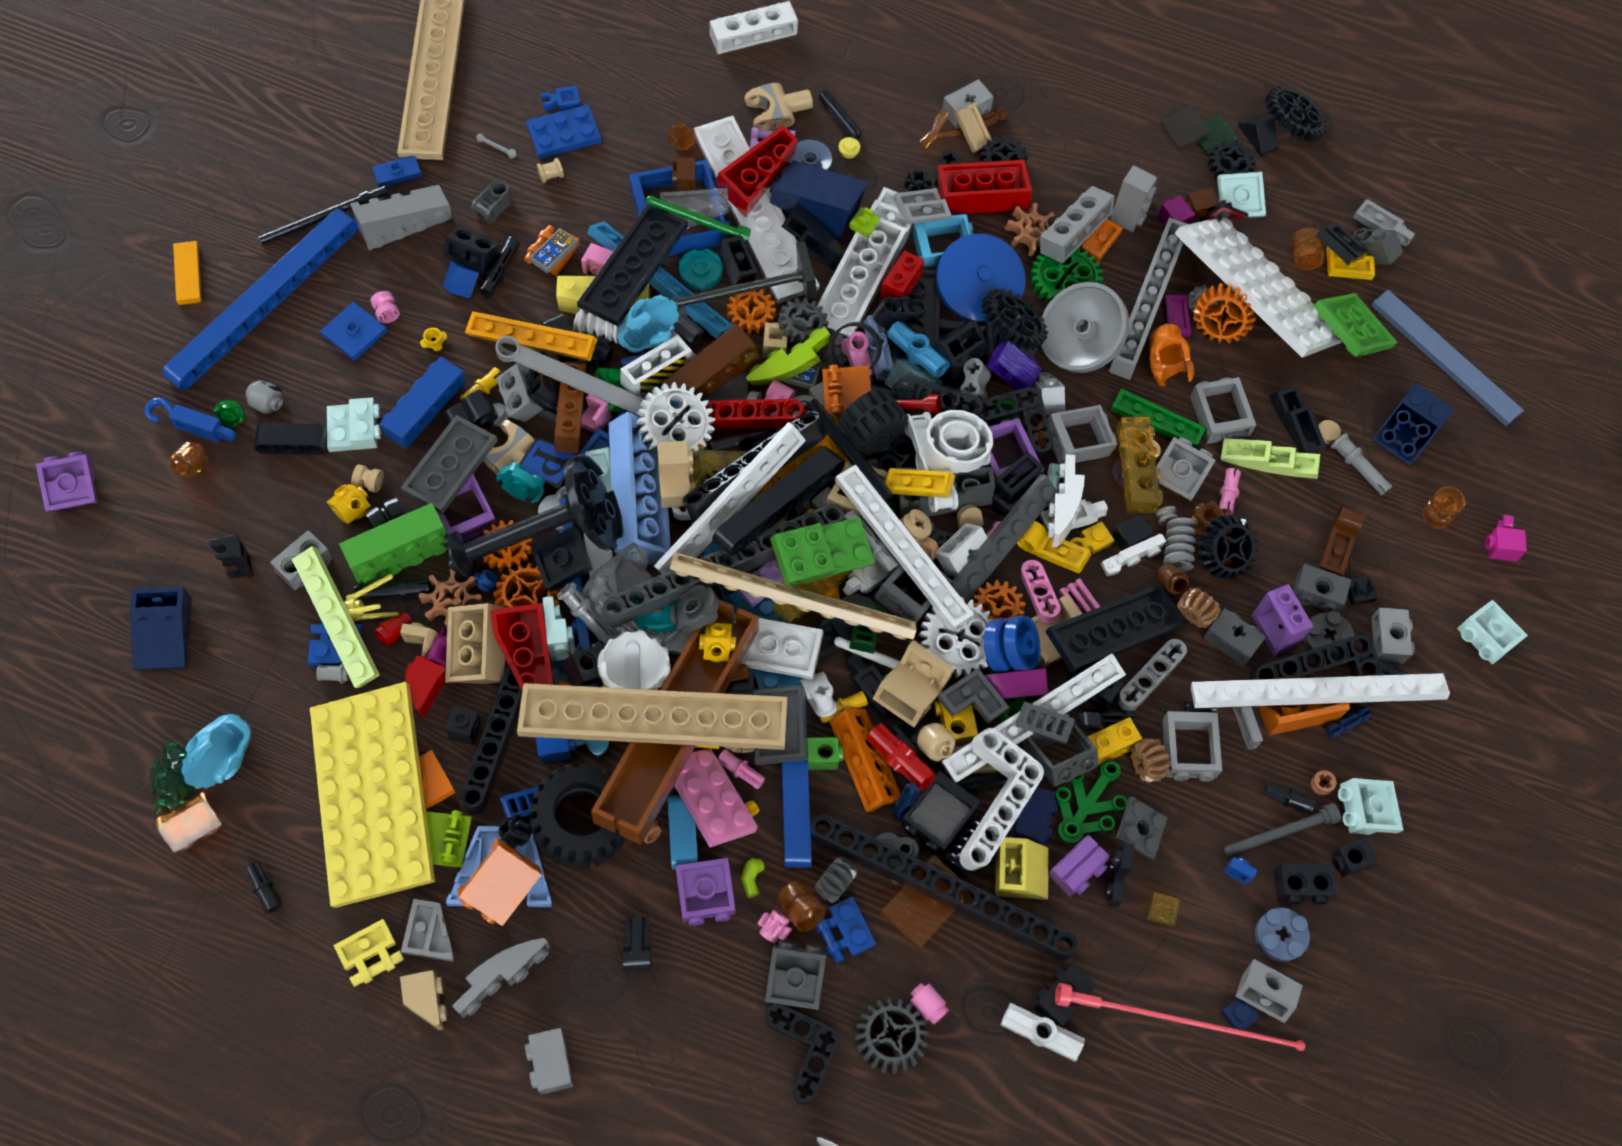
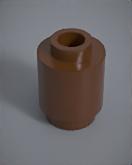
[1157,563,1189,594]

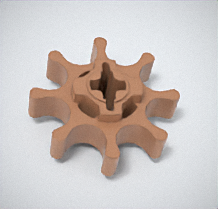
[1004,203,1055,256]
[419,569,483,629]

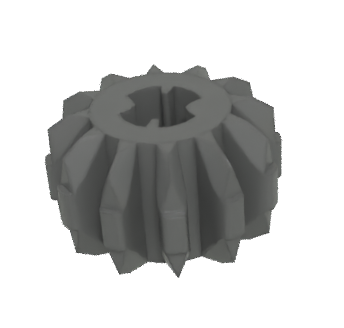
[815,857,858,903]

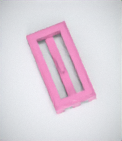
[1059,578,1100,614]

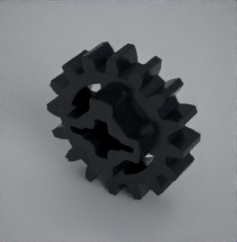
[980,135,1028,164]
[1208,140,1257,178]

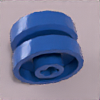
[984,615,1041,673]

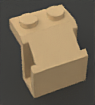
[873,640,955,727]

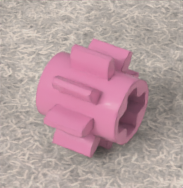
[757,909,792,943]

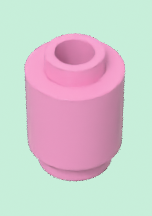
[910,983,949,1025]

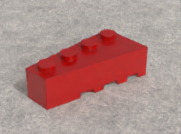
[716,125,798,217]

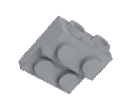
[1150,437,1216,502]

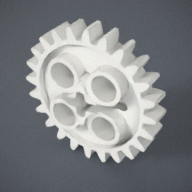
[637,382,715,455]
[919,597,993,678]

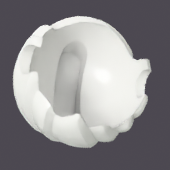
[598,630,671,690]

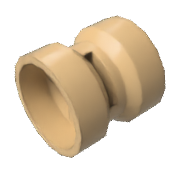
[351,464,384,493]

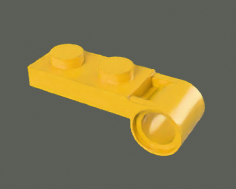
[1017,521,1091,574]

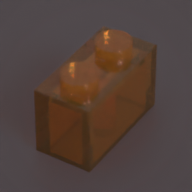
[155,792,222,853]

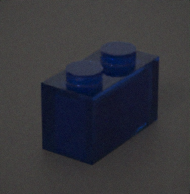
[1012,787,1058,845]

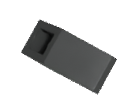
[1352,228,1403,265]

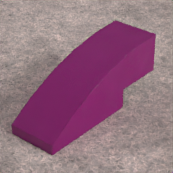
[984,669,1048,700]

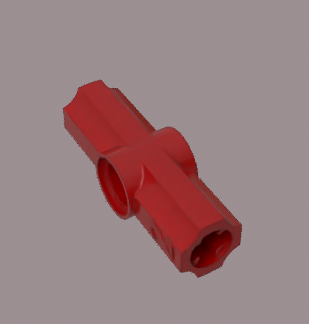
[867,723,936,791]

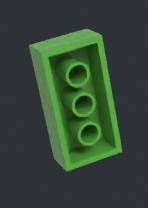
[339,503,448,586]

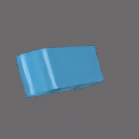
[668,795,698,870]

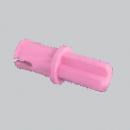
[718,749,765,789]

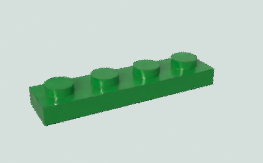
[1110,388,1206,449]

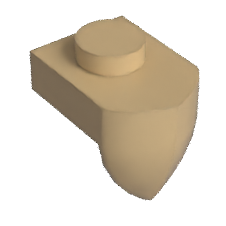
[400,623,439,659]

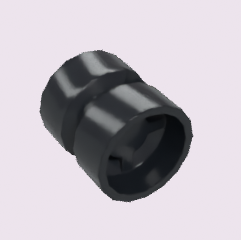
[364,496,406,529]

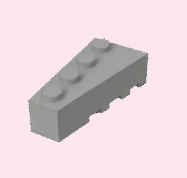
[350,185,453,250]

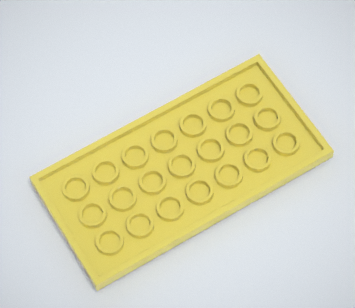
[310,682,435,908]

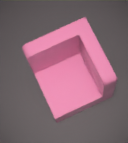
[581,394,612,433]

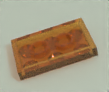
[880,855,969,950]

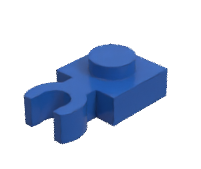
[541,86,581,111]

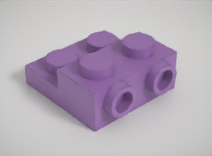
[36,452,98,512]
[675,858,736,926]

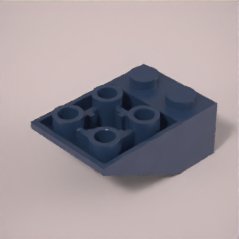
[1372,383,1454,466]
[130,587,192,670]

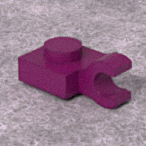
[427,628,447,670]

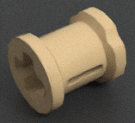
[536,158,564,183]

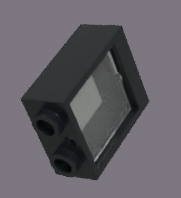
[901,771,981,856]

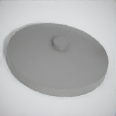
[1041,282,1129,373]

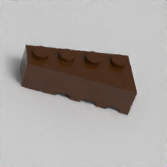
[664,324,762,410]

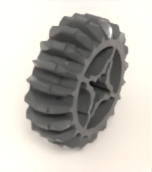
[855,998,929,1074]

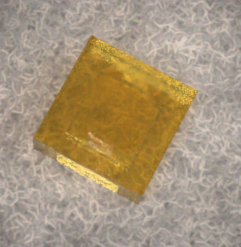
[1147,892,1180,927]

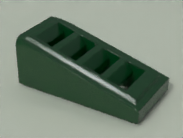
[849,602,884,654]

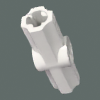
[1000,1003,1085,1062]

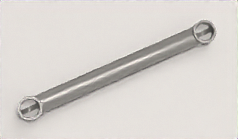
[495,336,695,438]

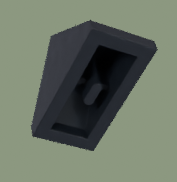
[1238,115,1279,156]

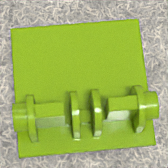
[426,811,472,868]

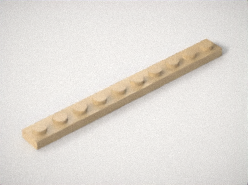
[670,552,917,640]

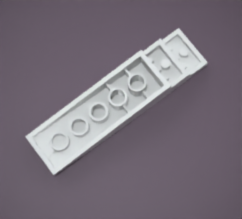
[817,187,914,337]

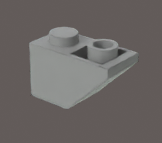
[1033,372,1065,415]

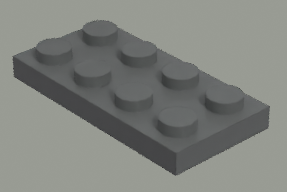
[400,415,498,514]

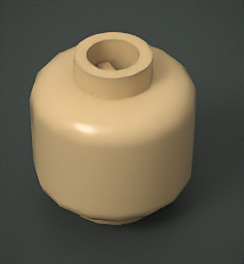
[917,723,955,761]

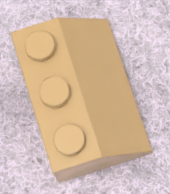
[445,603,506,684]

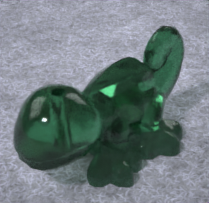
[149,742,201,820]

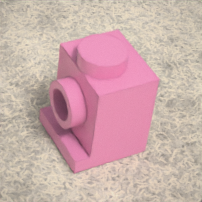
[581,243,613,275]

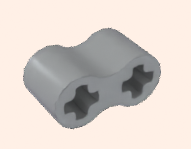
[960,358,991,407]

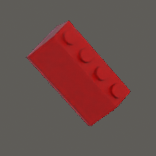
[938,160,1032,215]

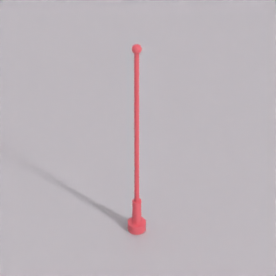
[1055,983,1306,1051]

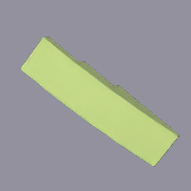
[1221,438,1320,479]

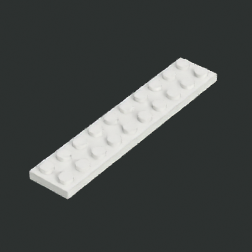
[693,116,819,304]

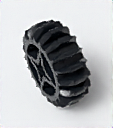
[1196,514,1260,580]

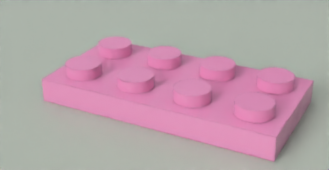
[674,748,758,847]

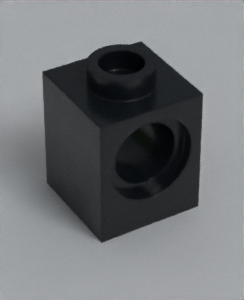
[1112,514,1154,551]
[445,706,482,746]
[1331,837,1378,878]

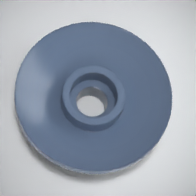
[789,140,832,170]

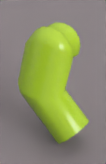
[740,858,764,898]

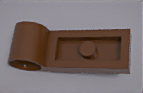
[1318,506,1365,576]

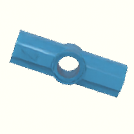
[887,321,950,378]

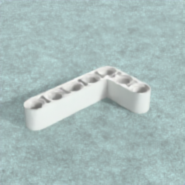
[960,728,1044,871]

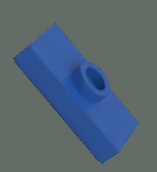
[372,156,422,188]

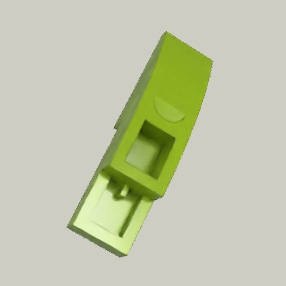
[745,326,832,386]

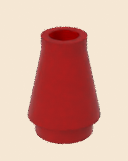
[374,612,413,646]

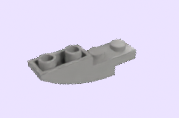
[452,938,550,1018]

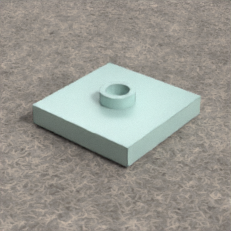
[1218,172,1266,218]

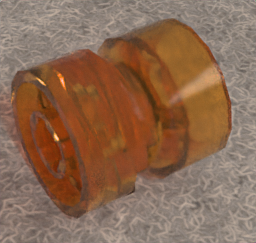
[1292,228,1324,270]
[1423,486,1465,528]
[777,880,825,932]

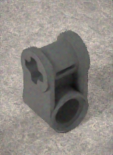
[471,179,512,223]

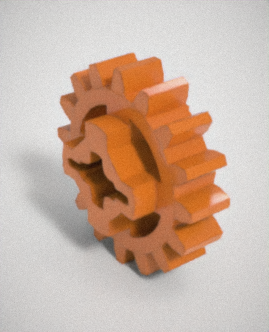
[727,289,776,335]
[482,520,533,572]
[973,580,1026,620]

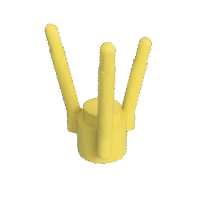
[343,574,399,621]

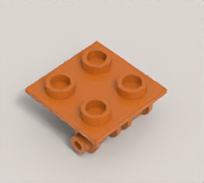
[822,365,871,415]

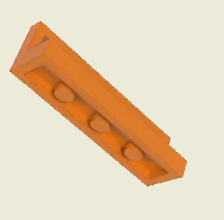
[829,709,901,813]

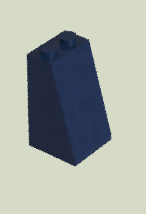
[769,160,868,240]

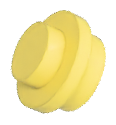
[839,137,860,159]

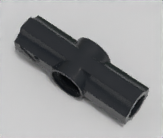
[706,428,776,463]

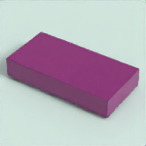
[1163,294,1191,337]

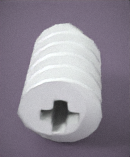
[573,309,622,344]

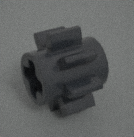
[904,169,932,192]
[589,336,613,366]
[498,814,532,849]

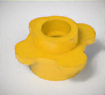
[420,328,447,352]

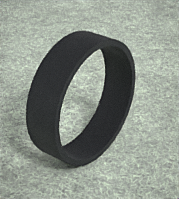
[829,322,882,370]

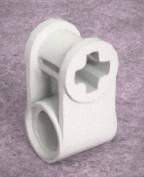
[799,671,837,717]

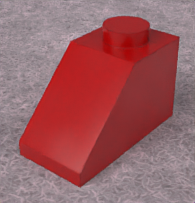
[405,655,446,719]

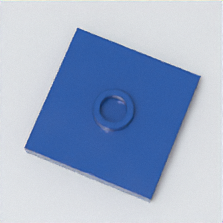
[320,302,387,361]

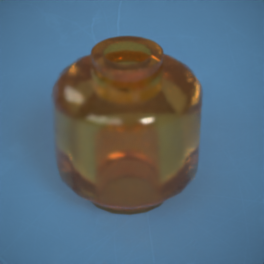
[170,441,208,477]

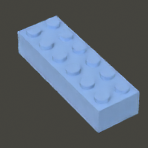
[609,412,671,565]

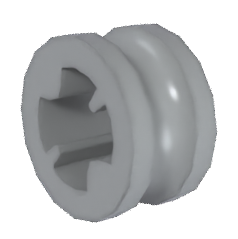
[1155,506,1179,526]

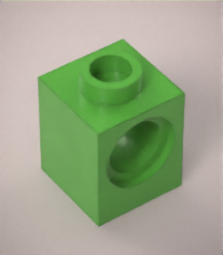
[807,737,843,770]

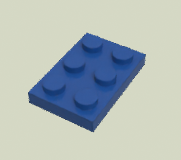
[526,104,602,159]

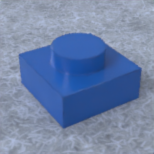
[1223,857,1257,885]

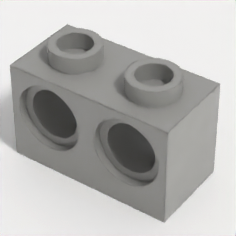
[496,363,543,422]
[270,530,333,591]

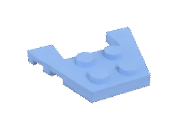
[446,826,552,907]

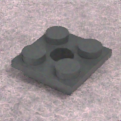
[1116,796,1168,860]

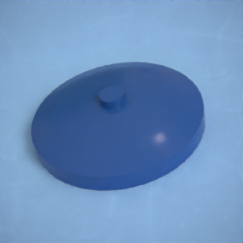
[936,234,1025,324]

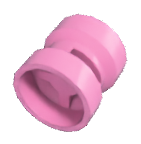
[370,291,400,323]

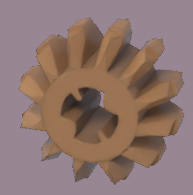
[1177,588,1221,628]
[1130,738,1171,783]

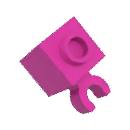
[1485,515,1527,562]

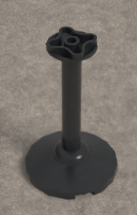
[445,453,624,578]

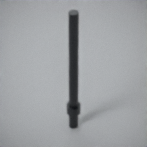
[258,186,388,245]

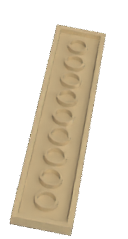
[397,0,465,160]
[517,683,787,750]

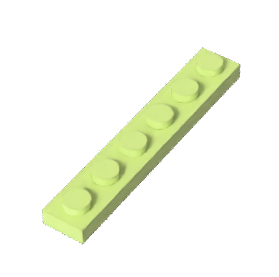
[292,546,380,688]

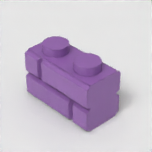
[1048,835,1110,897]

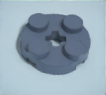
[1255,908,1310,962]

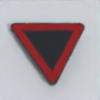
[1199,199,1249,222]

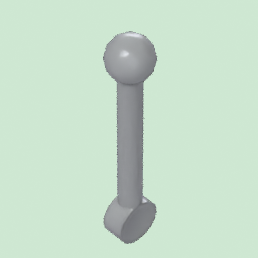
[476,133,516,159]

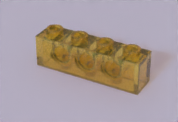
[1117,417,1163,513]

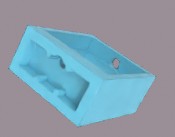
[912,214,973,269]

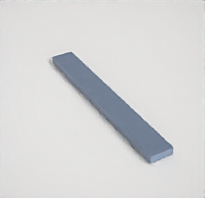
[1371,290,1524,426]

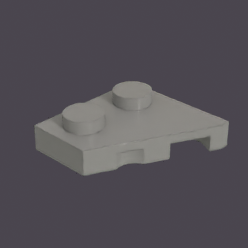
[401,899,454,962]

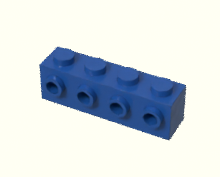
[380,357,466,449]

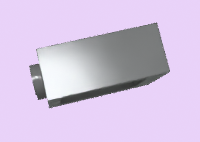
[1190,377,1256,444]
[1045,405,1118,464]
[1162,711,1222,781]

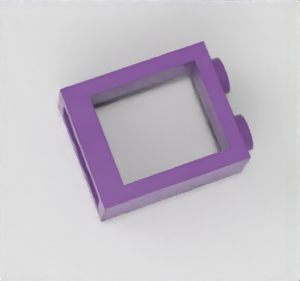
[983,418,1040,490]
[436,474,497,541]
[1251,584,1313,657]

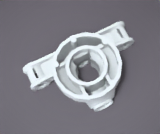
[904,410,993,512]

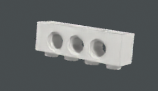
[710,1,798,54]

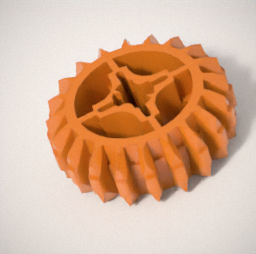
[1194,283,1256,344]
[494,563,561,608]

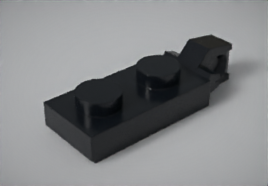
[846,654,892,719]

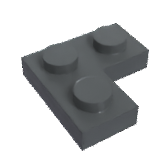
[937,668,1009,724]

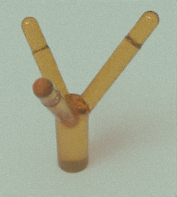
[919,111,962,149]

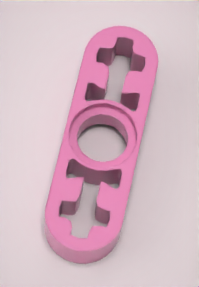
[1021,560,1061,624]

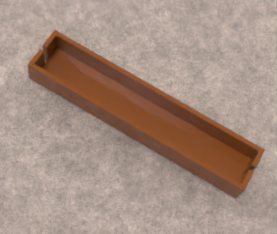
[591,600,759,845]

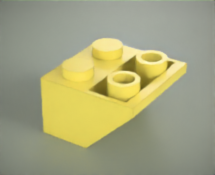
[995,837,1049,900]

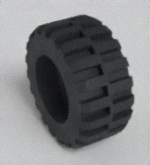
[530,763,626,869]

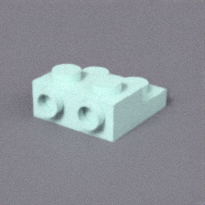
[327,397,381,452]
[543,596,575,662]
[1457,600,1528,665]
[1338,778,1403,835]

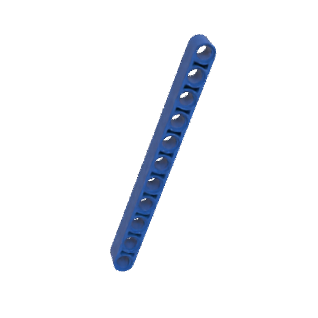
[162,209,358,390]

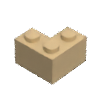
[657,441,695,508]

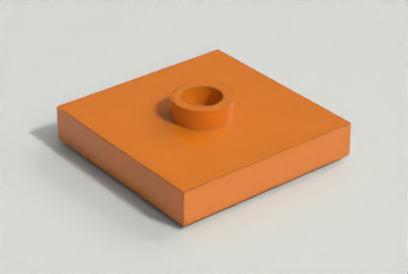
[419,750,455,809]

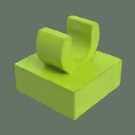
[849,207,881,239]

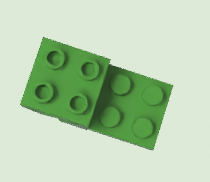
[770,517,875,586]

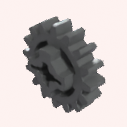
[778,298,829,343]

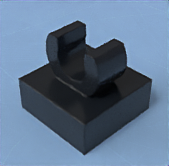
[1348,576,1378,605]

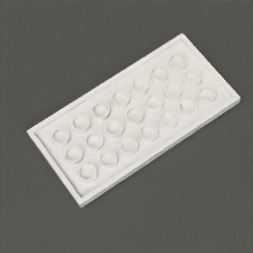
[1175,218,1342,358]

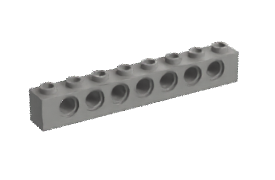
[1109,218,1189,380]

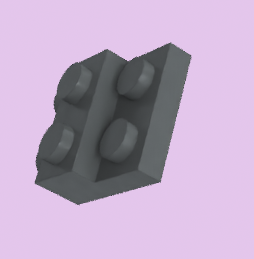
[765,940,826,1010]

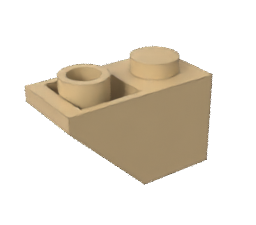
[400,970,447,1030]

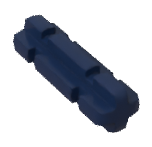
[1325,706,1372,739]
[891,782,920,821]

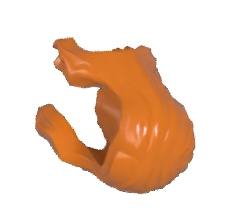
[1149,323,1194,386]

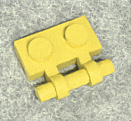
[334,919,404,987]

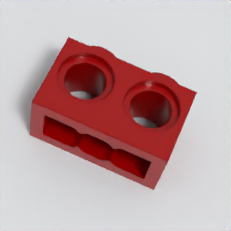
[881,250,924,299]

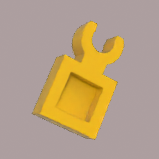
[1070,521,1115,554]

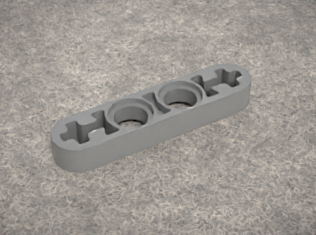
[1117,639,1187,712]

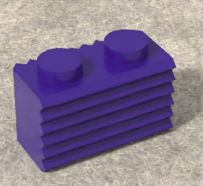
[987,340,1042,390]

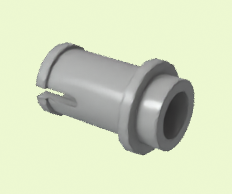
[316,664,350,684]

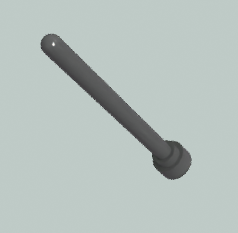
[1224,803,1341,856]

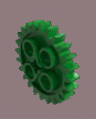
[1030,247,1104,305]

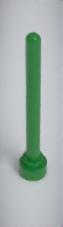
[646,196,751,244]

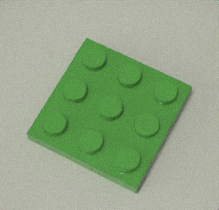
[1313,293,1398,357]

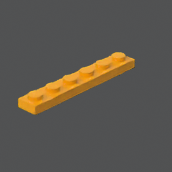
[465,311,597,361]

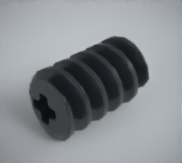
[943,821,992,879]

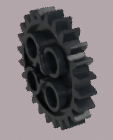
[1264,85,1328,142]
[981,288,1048,351]

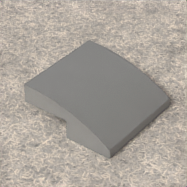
[894,188,952,224]

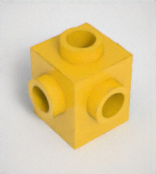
[327,484,371,524]
[699,623,736,662]

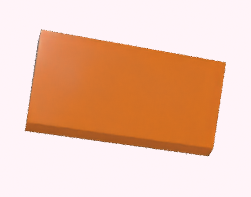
[1258,703,1350,736]

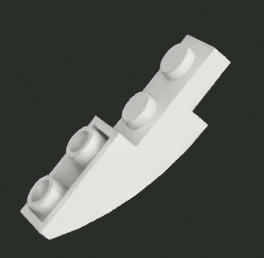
[1048,454,1085,547]

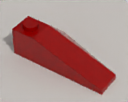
[490,603,554,691]

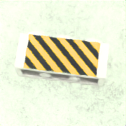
[620,335,692,397]

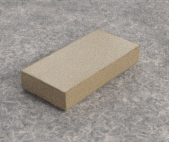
[954,103,992,153]

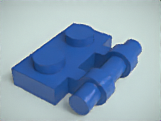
[308,622,363,667]
[812,896,876,964]

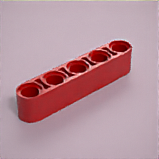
[705,399,807,429]

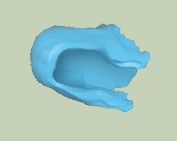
[618,295,679,353]
[181,714,251,789]

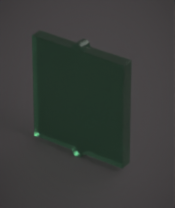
[1188,115,1239,156]

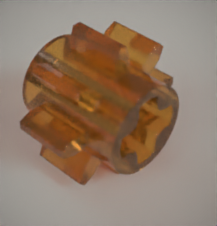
[668,122,695,150]

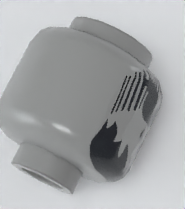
[245,380,283,414]

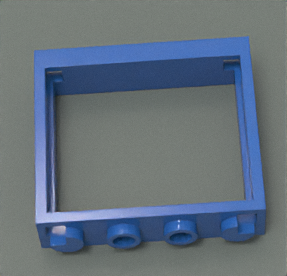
[629,160,730,256]

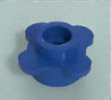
[473,570,499,592]

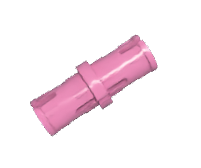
[1218,468,1241,515]

